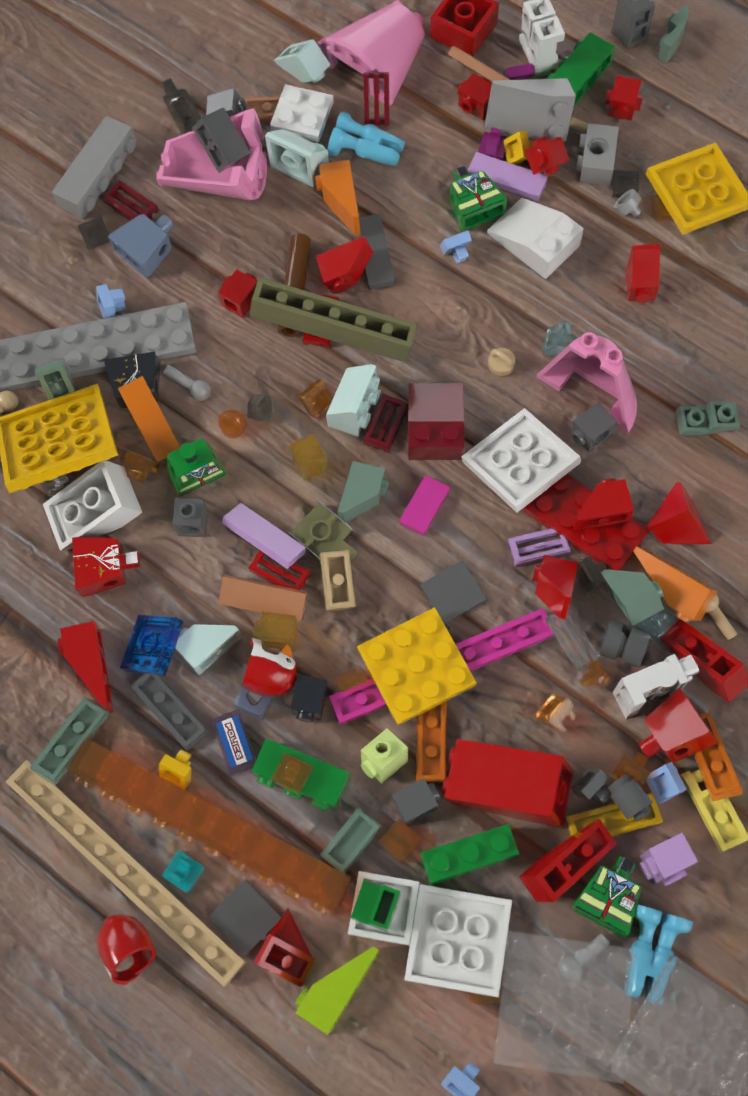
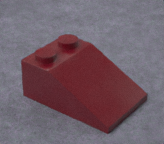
[408,383,464,460]

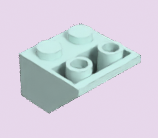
[326,364,381,437]

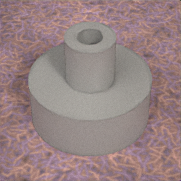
[614,189,641,217]

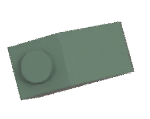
[338,461,390,522]
[600,570,664,626]

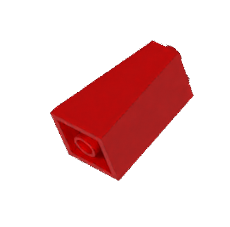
[443,739,574,829]

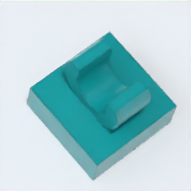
[162,850,205,894]

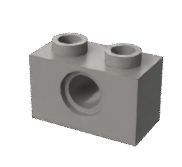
[576,123,619,186]

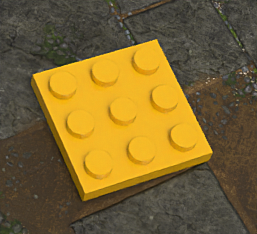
[646,142,748,235]
[357,607,477,726]

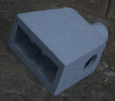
[108,214,174,279]

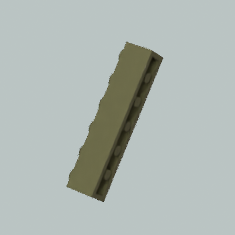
[250,277,417,362]

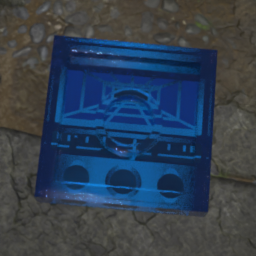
[120,615,184,676]

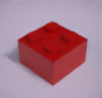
[430,0,499,57]

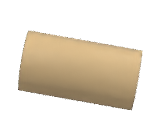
[320,550,356,611]

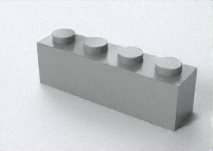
[51,116,137,219]

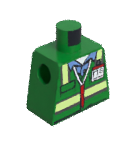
[450,167,507,232]
[167,438,227,497]
[570,856,641,938]

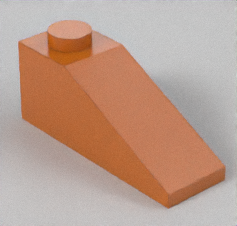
[315,160,361,236]
[634,546,718,623]

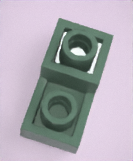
[658,5,689,63]
[676,401,740,436]

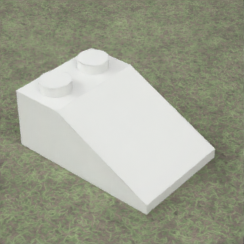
[487,198,584,279]
[43,461,143,551]

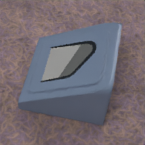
[233,687,272,720]

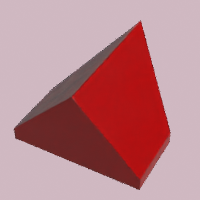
[647,482,712,544]
[254,909,315,987]

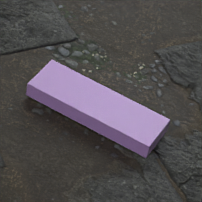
[468,152,548,201]
[222,503,306,569]

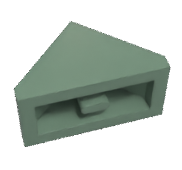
[35,358,76,400]

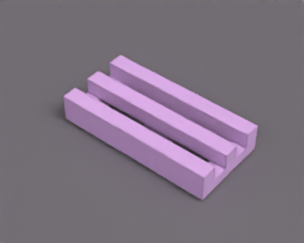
[508,528,571,567]

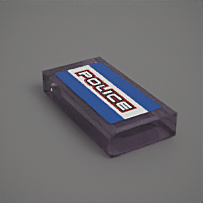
[211,709,257,776]

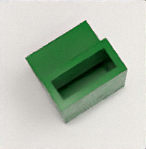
[350,880,401,932]

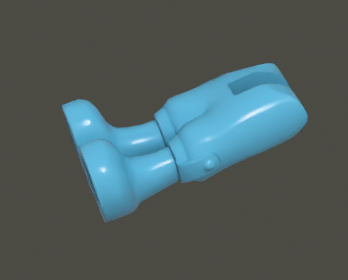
[328,111,405,166]
[626,905,693,1004]

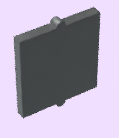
[420,560,487,625]
[208,880,281,956]

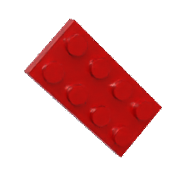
[523,474,650,571]

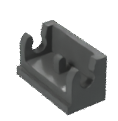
[612,0,655,49]
[192,107,250,173]

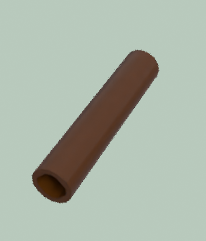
[278,234,311,337]

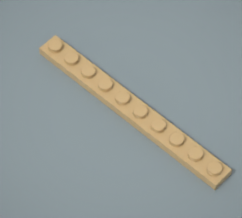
[6,760,246,987]

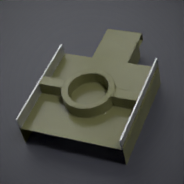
[289,501,358,563]

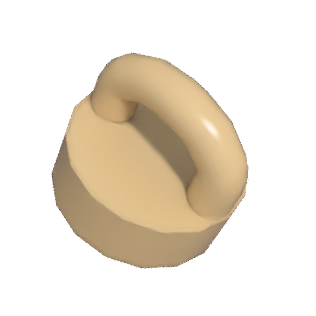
[488,348,515,376]

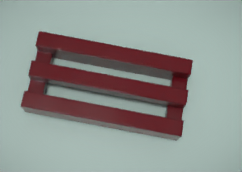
[363,72,390,126]
[102,180,159,220]
[363,394,408,453]

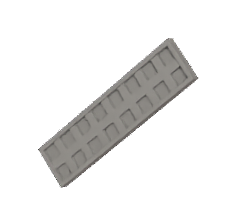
[0,302,197,393]

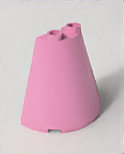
[316,0,425,106]
[157,108,267,200]
[537,332,637,435]

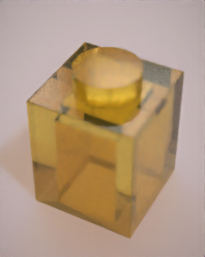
[289,433,328,481]
[253,611,298,651]

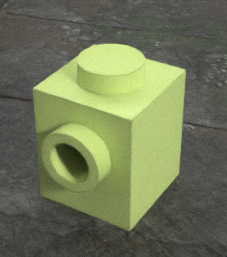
[361,728,408,784]

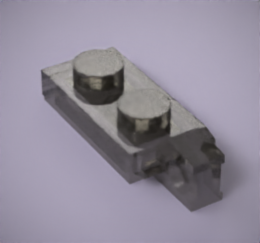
[162,78,201,135]

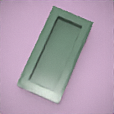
[320,807,382,875]

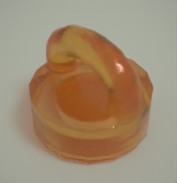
[218,409,247,438]
[580,659,611,689]

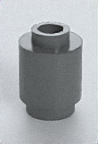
[608,774,653,822]

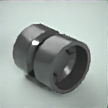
[599,619,651,668]

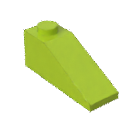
[295,946,380,1035]

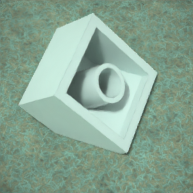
[265,129,329,188]

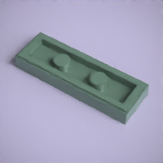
[30,697,109,786]

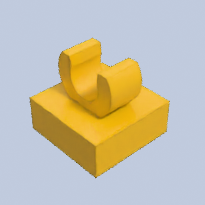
[503,131,534,165]
[159,749,191,791]

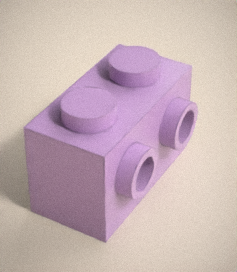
[639,833,698,886]

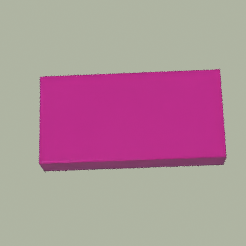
[399,475,450,536]

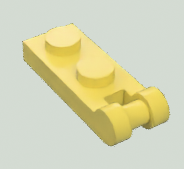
[680,770,748,853]

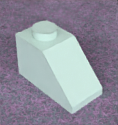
[274,39,331,83]
[173,624,242,675]

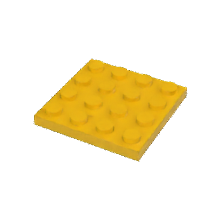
[0,383,118,493]

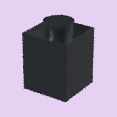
[290,674,329,723]

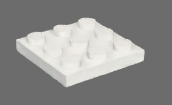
[461,408,581,513]
[404,884,512,997]

